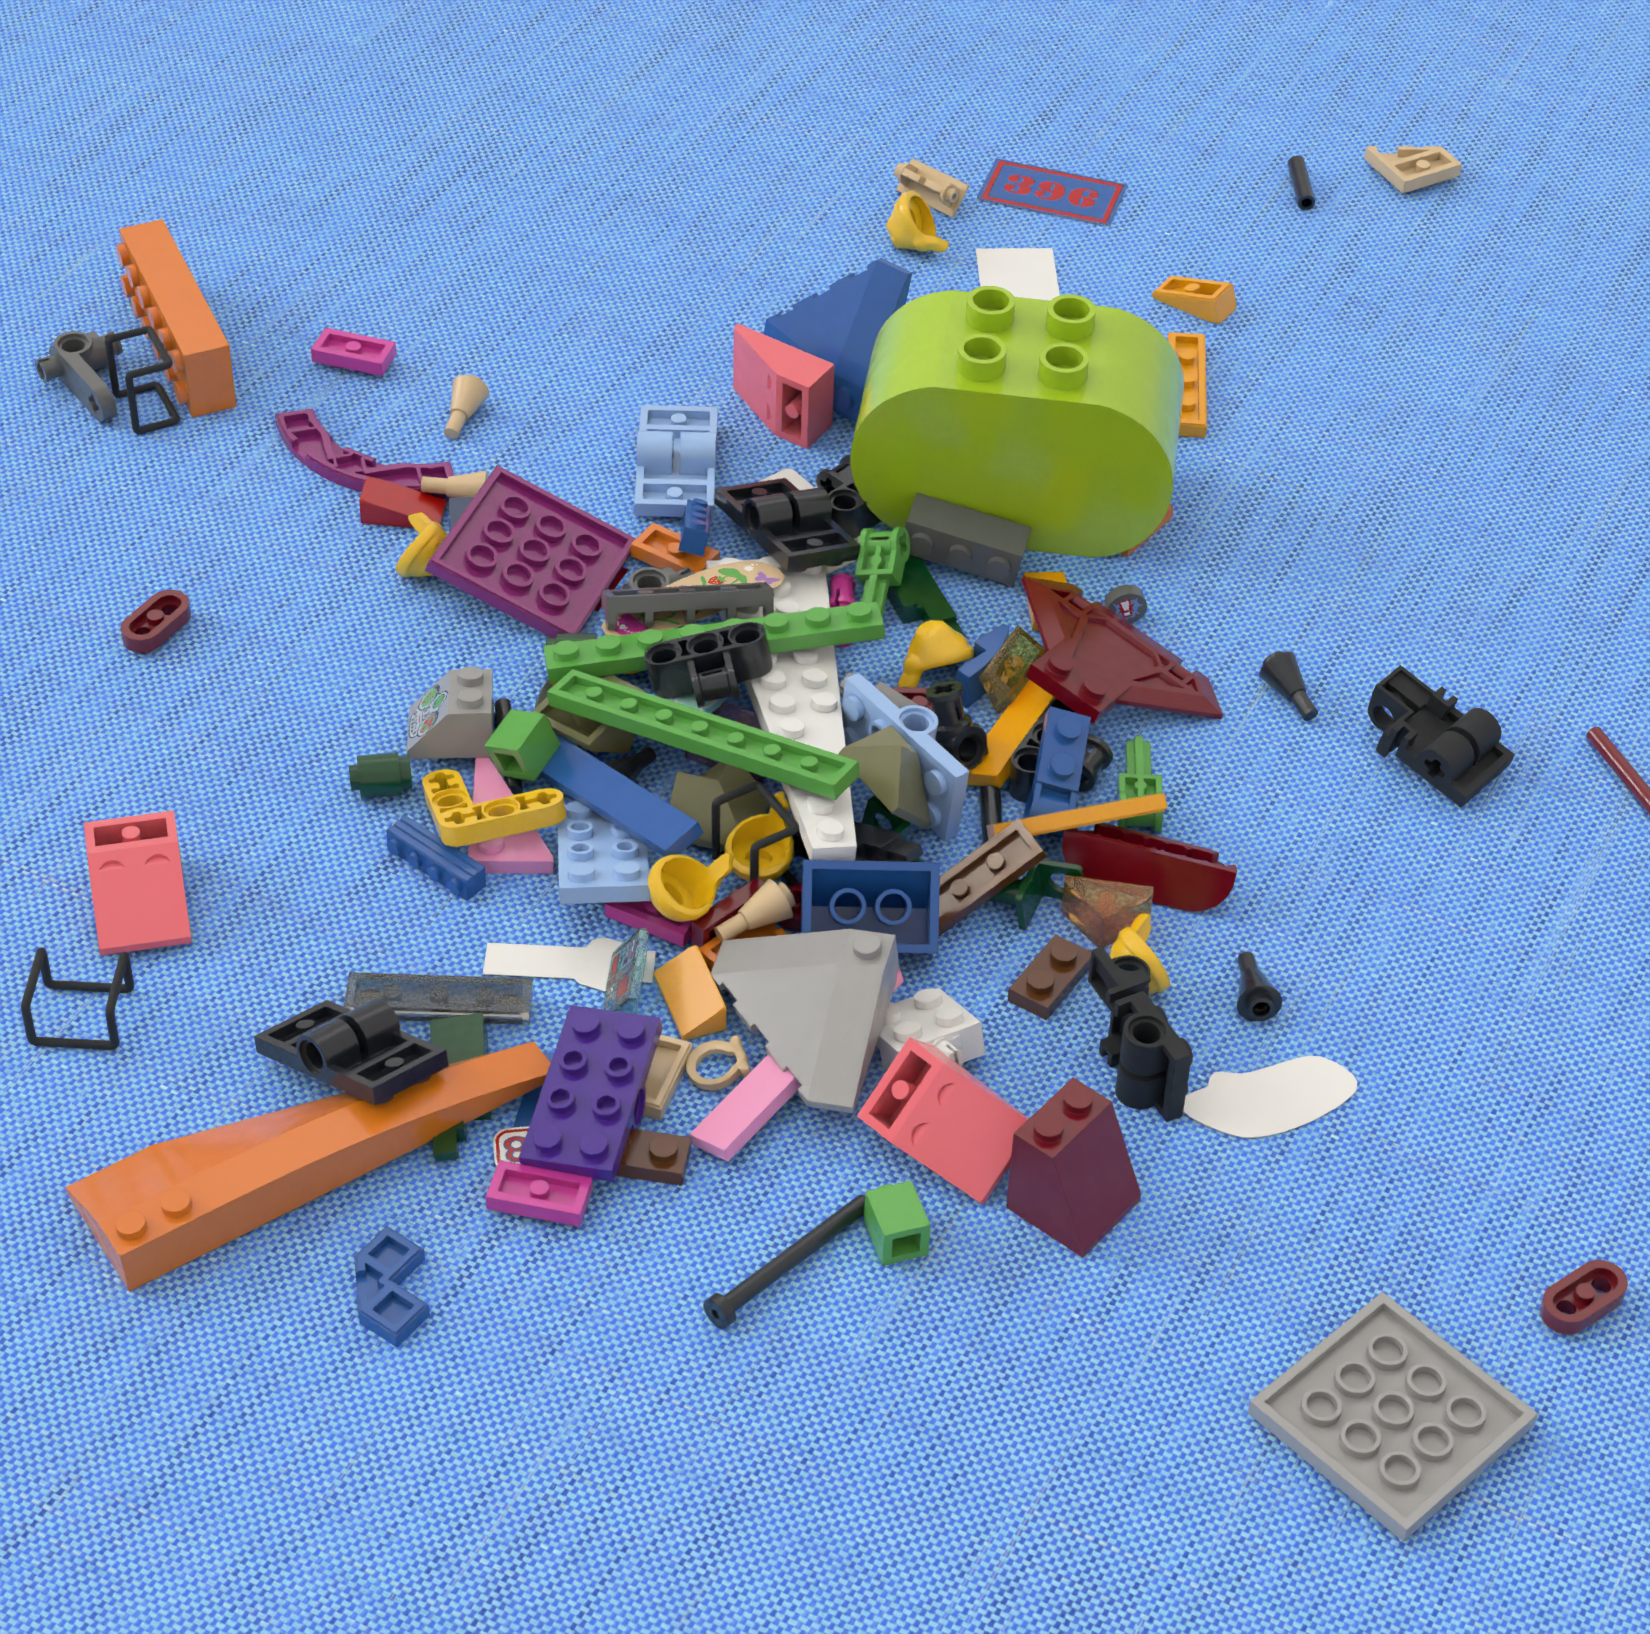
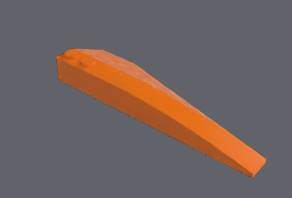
[65,1041,551,1292]

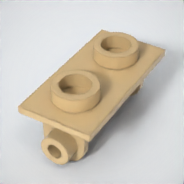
[894,158,970,218]

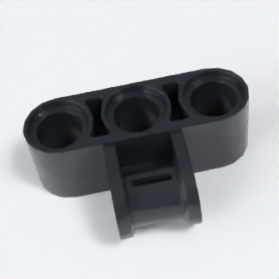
[816,454,882,539]
[644,622,773,708]
[1008,698,1113,803]

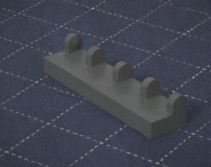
[601,582,774,629]

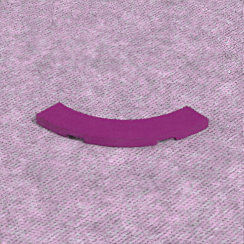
[275,408,454,499]

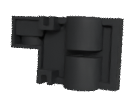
[1368,665,1515,808]
[1088,946,1193,1122]

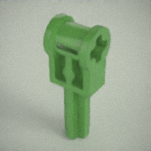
[855,526,910,619]
[1117,735,1163,832]

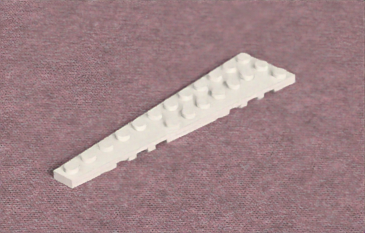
[706,556,857,861]

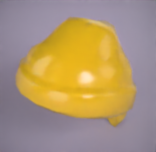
[886,190,949,252]
[395,512,447,578]
[897,620,975,687]
[724,791,794,882]
[648,853,734,922]
[1109,913,1170,995]

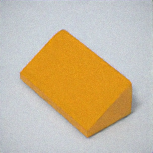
[653,945,726,1040]

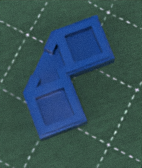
[354,1226,430,1348]

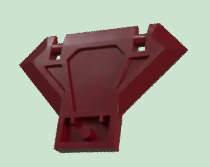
[1021,576,1223,724]

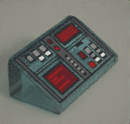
[602,928,649,1014]

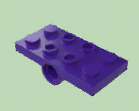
[519,1005,663,1182]

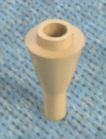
[444,375,489,439]
[421,470,489,498]
[714,879,795,942]

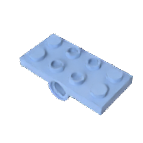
[634,405,718,518]
[841,673,969,841]
[558,800,651,904]

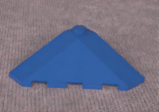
[763,258,912,423]

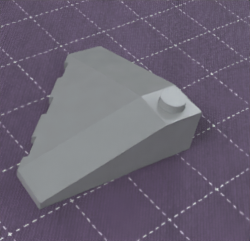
[711,929,899,1114]

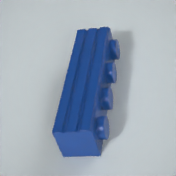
[678,498,711,557]
[386,815,486,901]

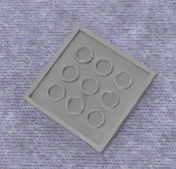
[1248,1292,1538,1542]

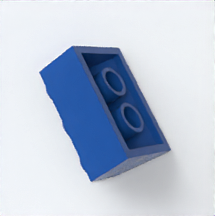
[800,860,940,954]

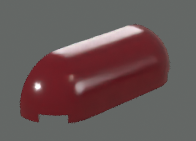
[1062,823,1237,912]

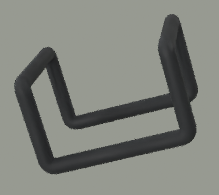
[105,326,180,434]
[711,781,799,888]
[21,947,134,1050]

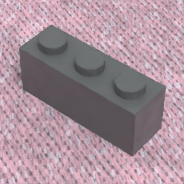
[905,493,1032,587]

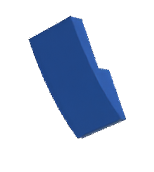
[956,623,1009,708]

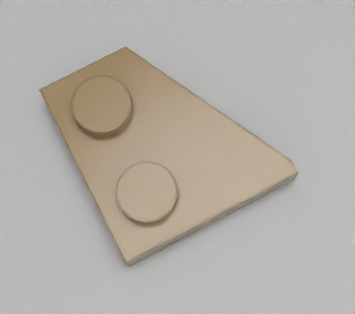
[1364,146,1462,193]

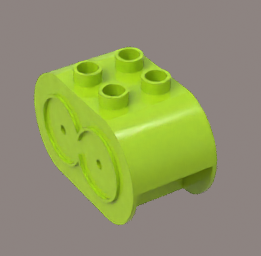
[850,286,1184,557]

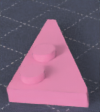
[468,757,554,874]

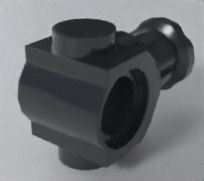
[926,681,989,770]

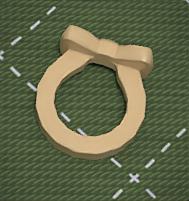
[686,1036,751,1091]

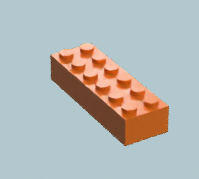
[116,219,237,418]

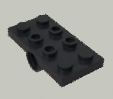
[714,478,860,573]
[254,998,449,1105]

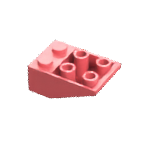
[733,324,835,449]
[84,810,192,956]
[857,1037,1029,1204]

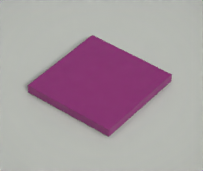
[425,465,636,637]

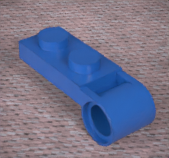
[1023,706,1091,839]

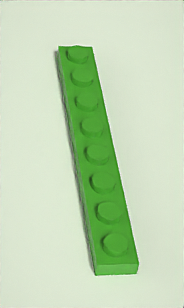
[543,602,885,683]
[547,669,860,800]

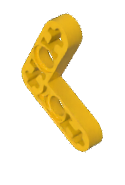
[422,769,566,847]

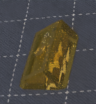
[979,625,1046,714]

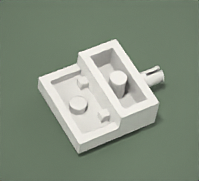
[876,987,986,1070]

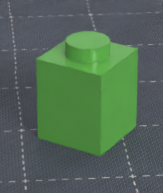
[484,709,561,781]
[864,1180,931,1266]

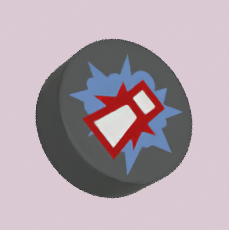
[1104,585,1147,624]

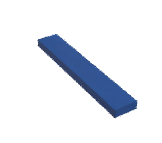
[538,734,704,857]

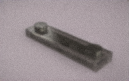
[344,972,533,1025]

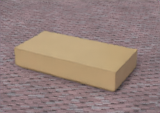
[643,1034,693,1120]

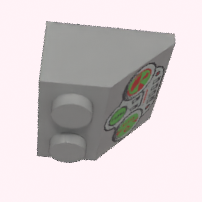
[407,666,494,759]

